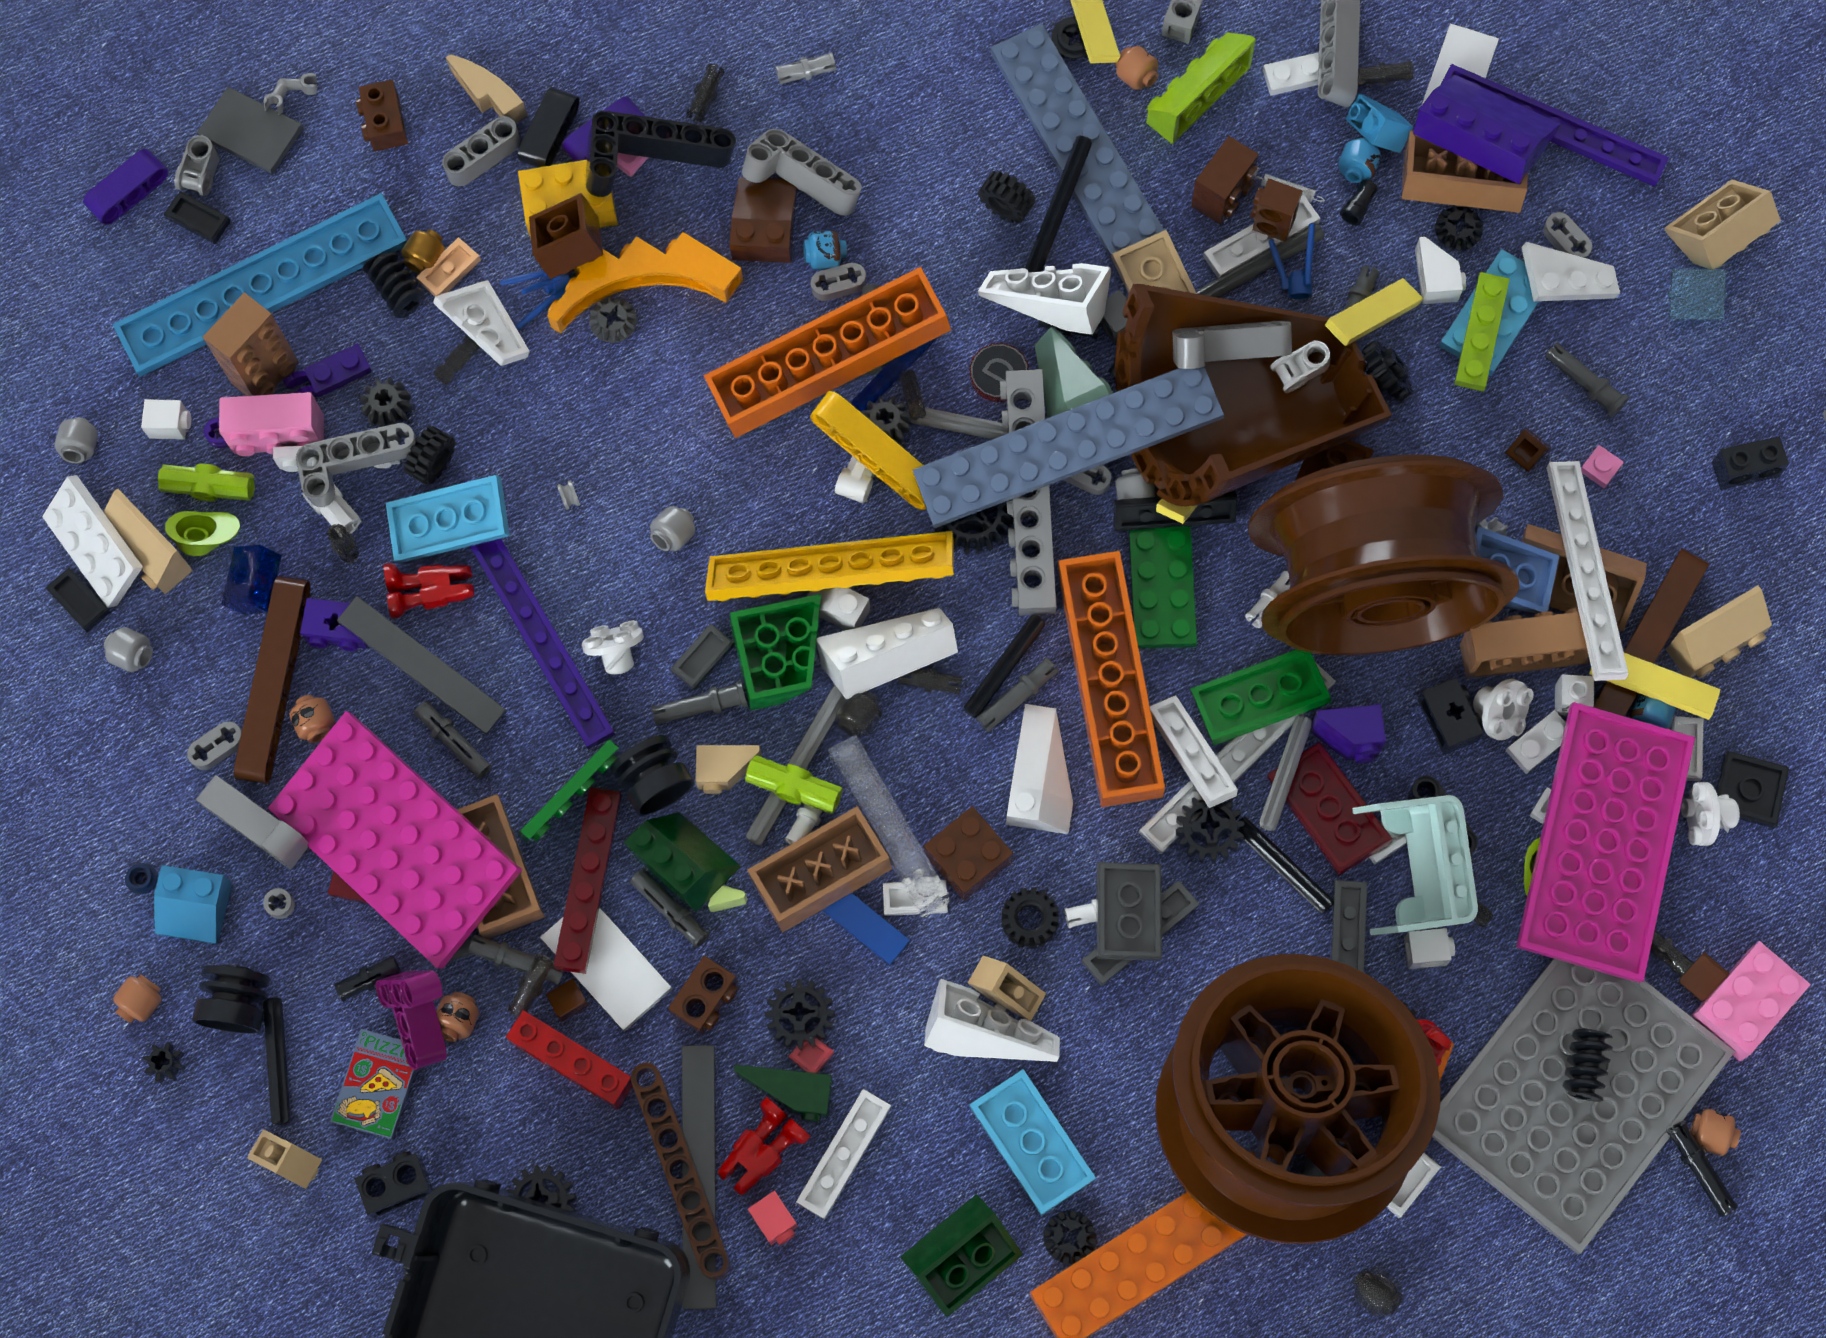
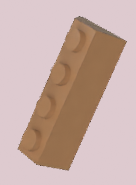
[1521,524,1647,631]

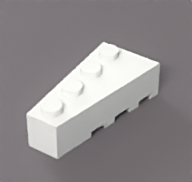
[816,608,958,699]

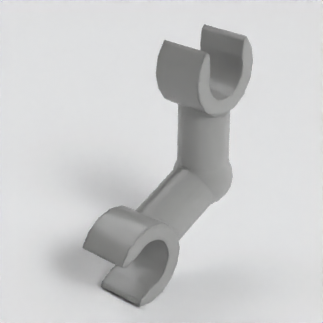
[263,73,317,115]

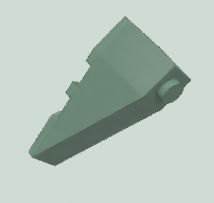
[1034,327,1113,418]

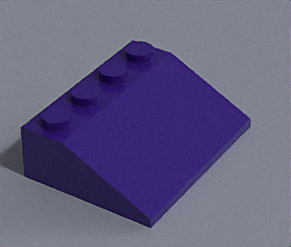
[1413,75,1561,184]

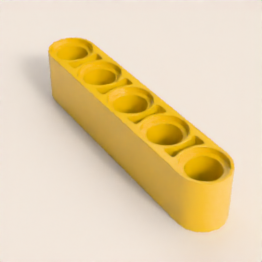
[810,391,926,510]

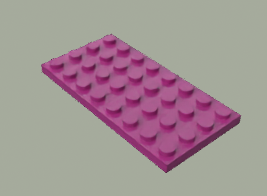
[1516,702,1695,983]
[268,711,522,969]

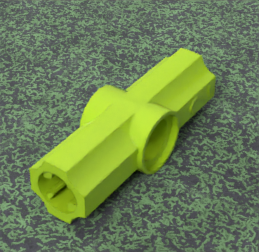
[158,464,255,502]
[745,755,843,814]

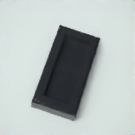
[164,191,231,244]
[46,568,111,632]

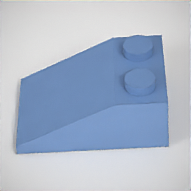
[1475,526,1559,614]

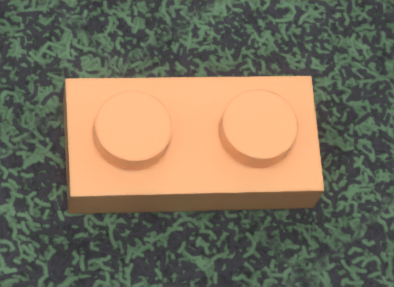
[416,237,481,297]

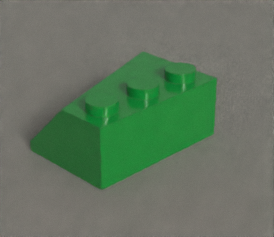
[730,594,821,711]

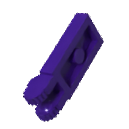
[283,343,372,398]

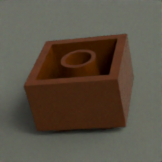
[1191,136,1259,225]
[529,193,603,279]
[924,806,1013,901]

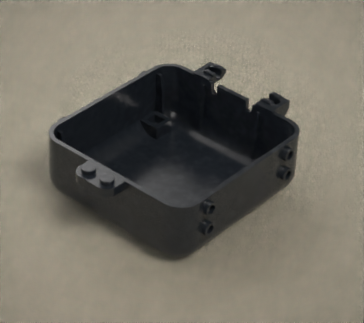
[371,1179,690,1338]

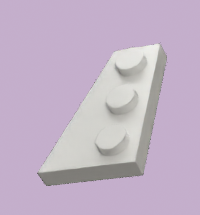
[1521,242,1620,302]
[433,280,530,366]

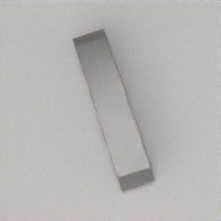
[1318,0,1360,108]

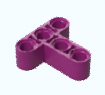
[376,970,447,1070]

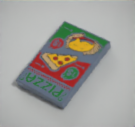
[330,1029,416,1140]

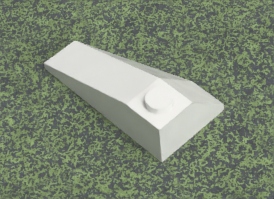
[1006,704,1073,834]
[924,979,1060,1062]

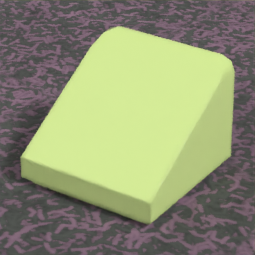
[708,885,748,912]

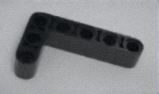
[585,111,736,197]

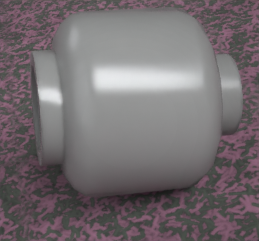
[55,417,98,464]
[1115,468,1157,500]
[650,506,695,551]
[104,627,153,672]

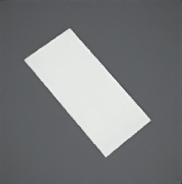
[1421,23,1499,106]

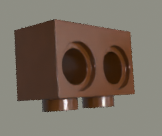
[1250,178,1303,242]
[668,955,739,1035]

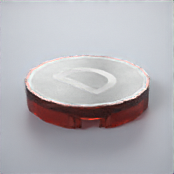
[969,343,1029,402]

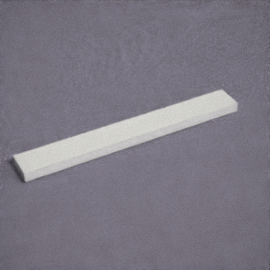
[1547,461,1628,681]
[1139,662,1336,854]

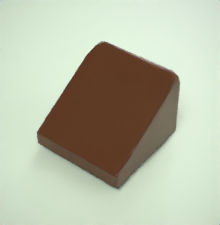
[1505,428,1551,472]
[1679,952,1730,1002]
[545,978,589,1022]

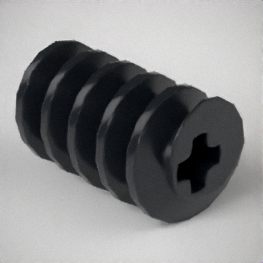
[363,252,424,318]
[1562,1028,1613,1102]

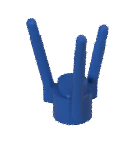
[1269,223,1315,299]
[500,269,570,330]

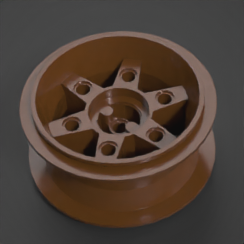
[1247,454,1519,655]
[1155,954,1441,1244]

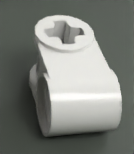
[1270,341,1330,393]

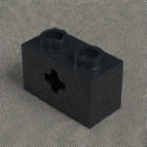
[1418,677,1484,755]

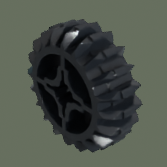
[931,502,1013,556]

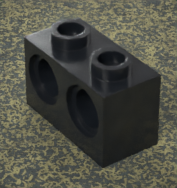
[1712,436,1789,490]
[354,1151,433,1218]

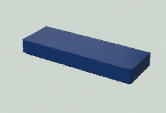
[821,893,910,966]

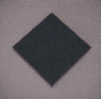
[1716,750,1789,829]

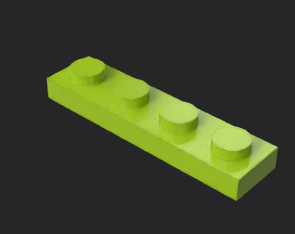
[1454,272,1510,392]

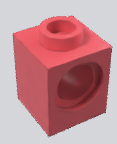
[748,1190,798,1246]

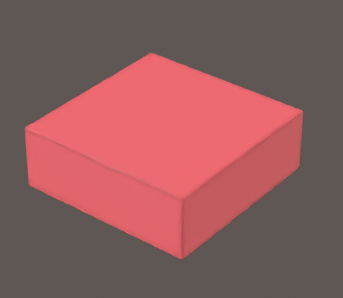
[788,1031,834,1073]

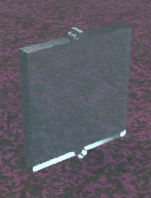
[1667,269,1728,320]

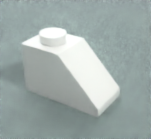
[1415,237,1466,304]
[808,587,870,631]

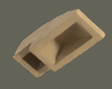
[446,54,528,123]

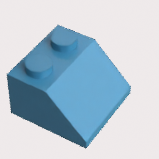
[154,865,232,944]

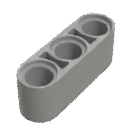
[442,116,521,187]

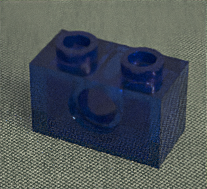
[221,544,282,615]

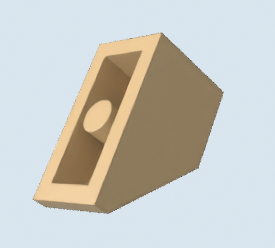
[696,745,762,794]
[968,956,1046,1021]
[247,1129,322,1189]

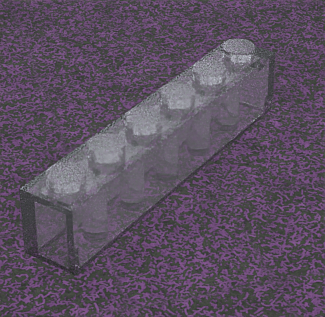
[828,734,949,918]

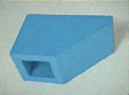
[1345,93,1413,153]

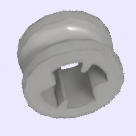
[557,480,580,510]
[263,888,295,919]

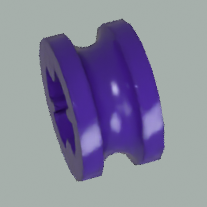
[203,418,228,448]

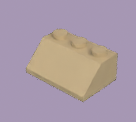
[1664,179,1781,270]
[104,489,193,595]
[1666,585,1772,679]

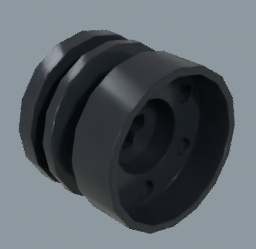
[610,735,694,816]
[192,964,270,1034]

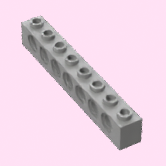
[1000,369,1056,616]

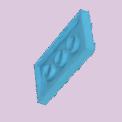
[1439,249,1540,376]
[386,475,510,563]
[969,1069,1096,1216]

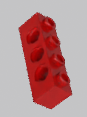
[505,1010,633,1110]

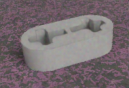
[1543,212,1592,259]
[811,263,866,301]
[1063,465,1111,495]
[187,722,242,770]

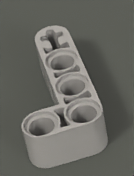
[742,129,861,216]
[1172,321,1292,369]
[296,423,417,507]
[195,775,309,870]

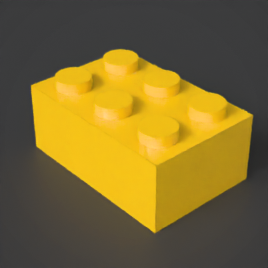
[518,160,618,239]

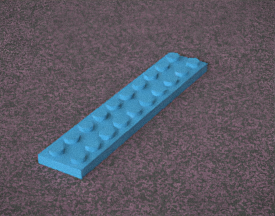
[112,193,407,377]

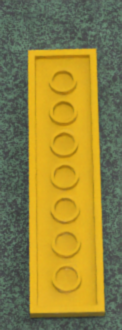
[705,531,954,601]

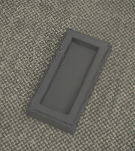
[670,623,735,691]

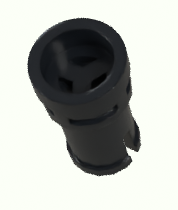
[1340,180,1378,226]

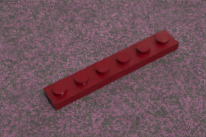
[553,787,622,974]

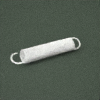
[1255,174,1325,202]

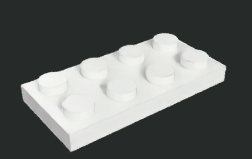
[42,475,143,608]

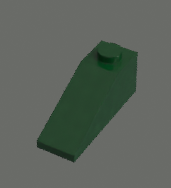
[734,1065,833,1123]

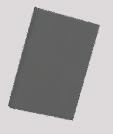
[197,87,304,175]
[1096,862,1162,961]

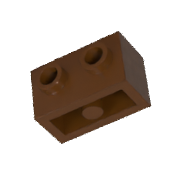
[356,79,408,152]

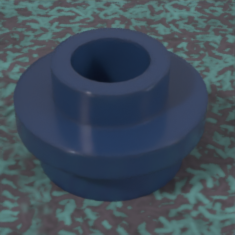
[125,863,158,895]

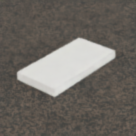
[540,908,672,1032]

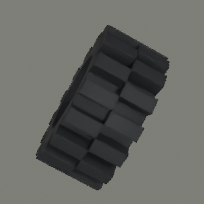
[978,170,1036,224]
[404,426,456,486]
[1001,887,1059,949]

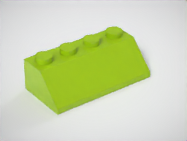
[1146,32,1256,145]

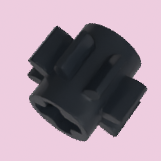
[143,1042,186,1084]

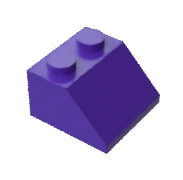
[1311,704,1386,764]

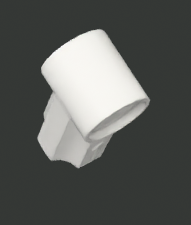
[835,456,874,504]
[302,484,362,538]

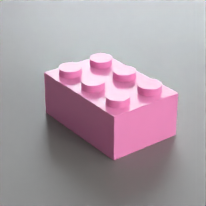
[219,392,324,457]
[1691,941,1811,1061]

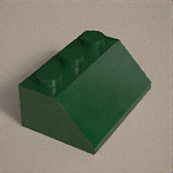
[624,812,741,912]
[900,1194,1023,1317]

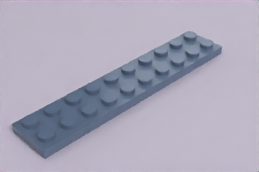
[990,23,1181,269]
[913,367,1224,528]

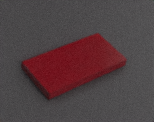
[1267,742,1392,876]

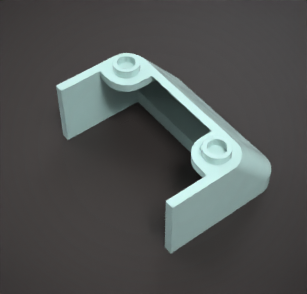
[1352,795,1478,935]

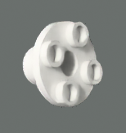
[582,620,644,675]
[1473,679,1534,740]
[1681,782,1740,846]

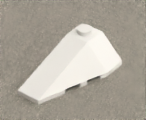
[978,263,1111,335]

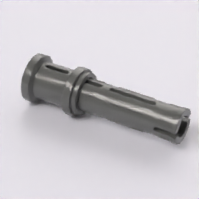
[1545,342,1630,418]
[652,680,748,725]

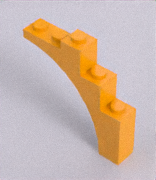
[547,232,743,334]

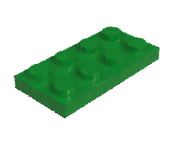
[1129,526,1197,649]
[1190,649,1331,746]
[518,739,618,843]

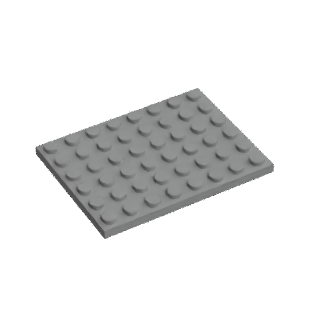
[1432,958,1735,1255]

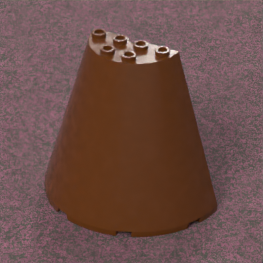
[1115,284,1392,506]

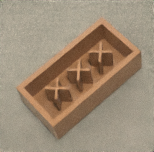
[1401,130,1528,213]
[202,292,299,396]
[1460,608,1590,679]
[457,794,545,939]
[747,806,892,933]

